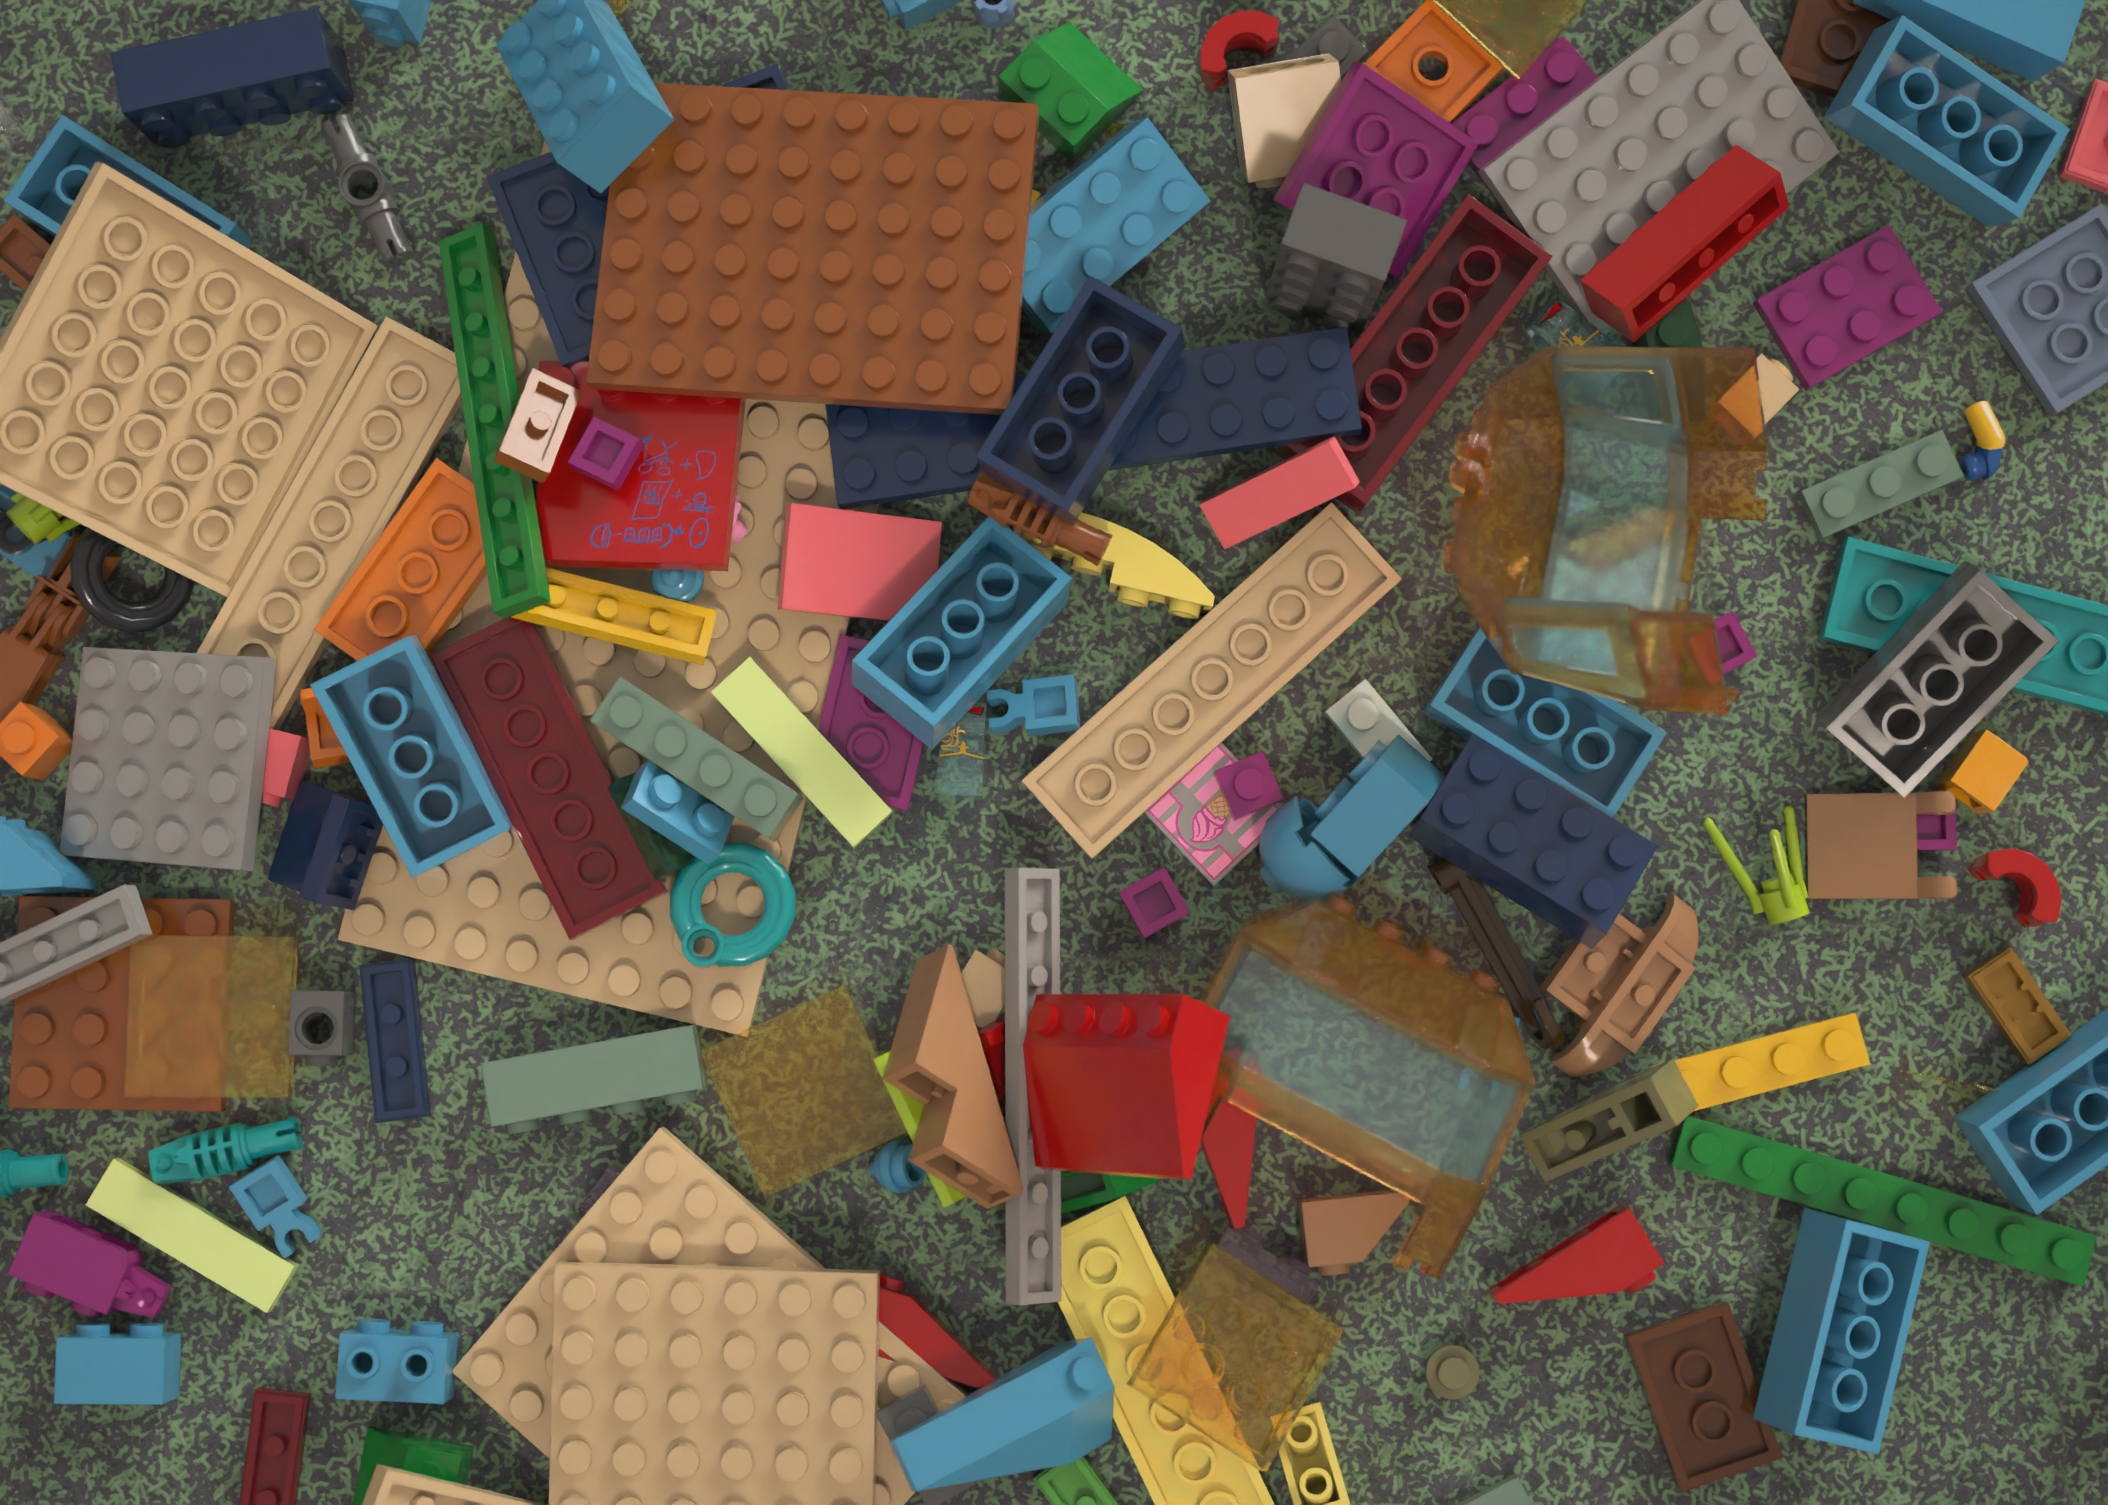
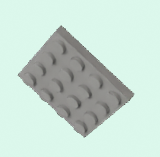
[60,647,277,871]

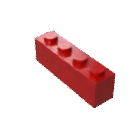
[1580,145,1789,343]

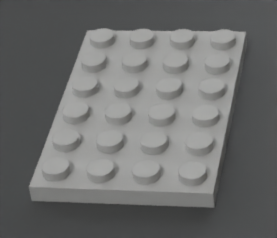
[1477,0,1839,339]

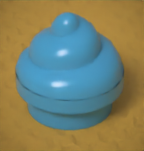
[651,569,704,603]
[869,1139,926,1193]

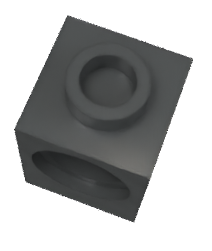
[288,990,356,1066]

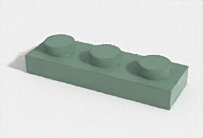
[1797,430,1964,540]

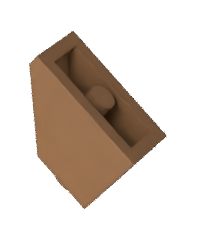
[1297,1188,1410,1275]

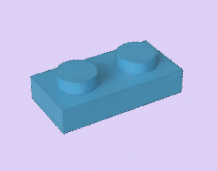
[621,760,735,865]

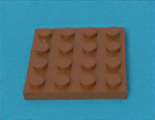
[9,896,235,1112]

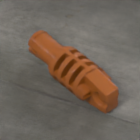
[967,471,1113,566]

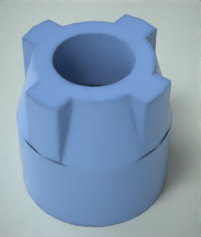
[973,0,1014,28]

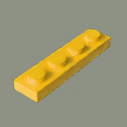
[511,567,717,666]
[1649,1013,1870,1111]

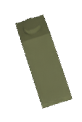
[1519,1059,1699,1182]

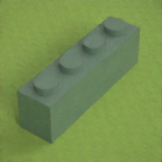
[590,676,804,842]
[481,1025,709,1135]

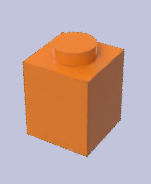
[0,701,73,781]

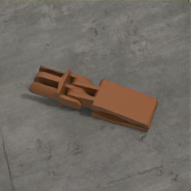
[0,529,122,723]

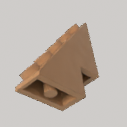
[882,944,1023,1209]

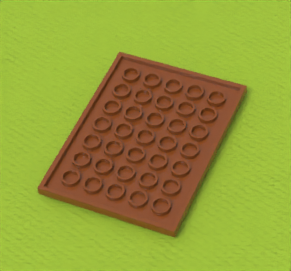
[586,83,1040,415]

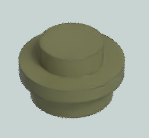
[1425,1344,1480,1400]

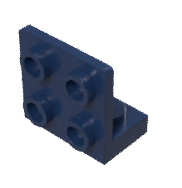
[268,781,383,910]

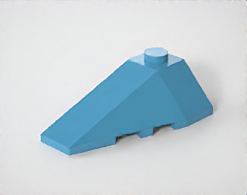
[889,1337,1115,1492]

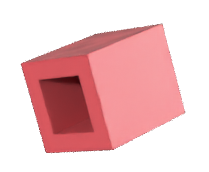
[261,728,310,807]

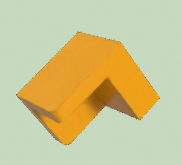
[1936,729,2028,815]

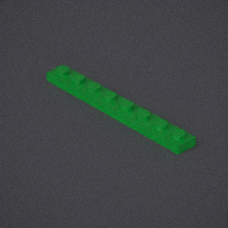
[439,223,551,619]
[1668,1116,2097,1287]

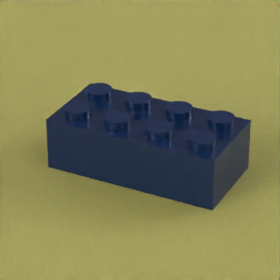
[110,8,355,148]
[975,276,1185,526]
[1409,733,1658,949]

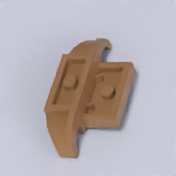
[1539,891,1698,1077]

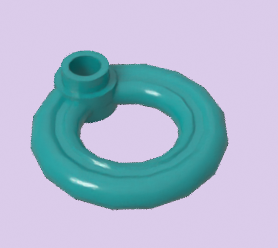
[670,842,796,968]

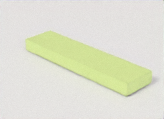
[711,657,893,848]
[86,1158,299,1313]

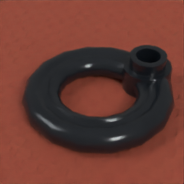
[70,528,195,633]

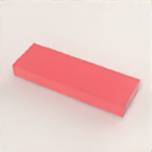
[1199,436,1360,550]

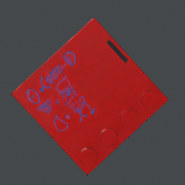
[532,361,746,571]

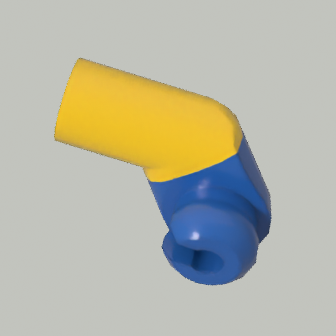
[1959,401,2005,481]

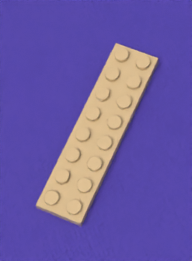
[197,317,462,730]
[1021,502,1402,860]

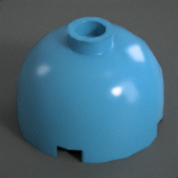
[1259,796,1360,903]

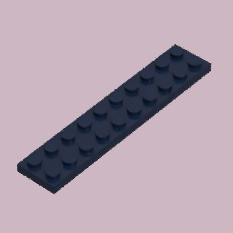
[825,327,1362,509]

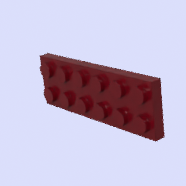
[430,617,668,940]

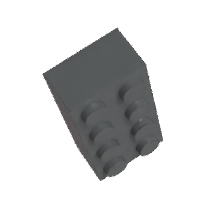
[1265,183,1407,335]
[1815,561,2059,798]

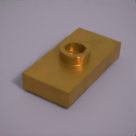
[1962,947,2072,1065]

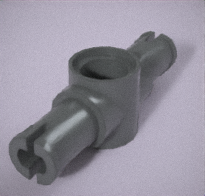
[320,114,415,267]

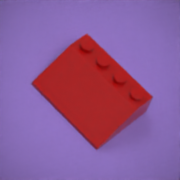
[1023,994,1230,1180]

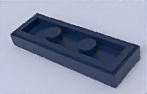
[359,958,431,1123]

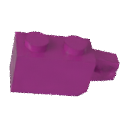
[8,1210,172,1318]

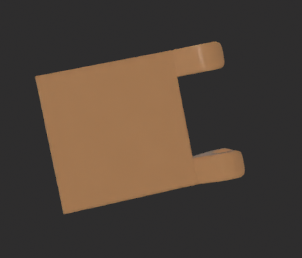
[1807,791,1957,899]

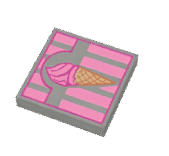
[1144,742,1282,887]

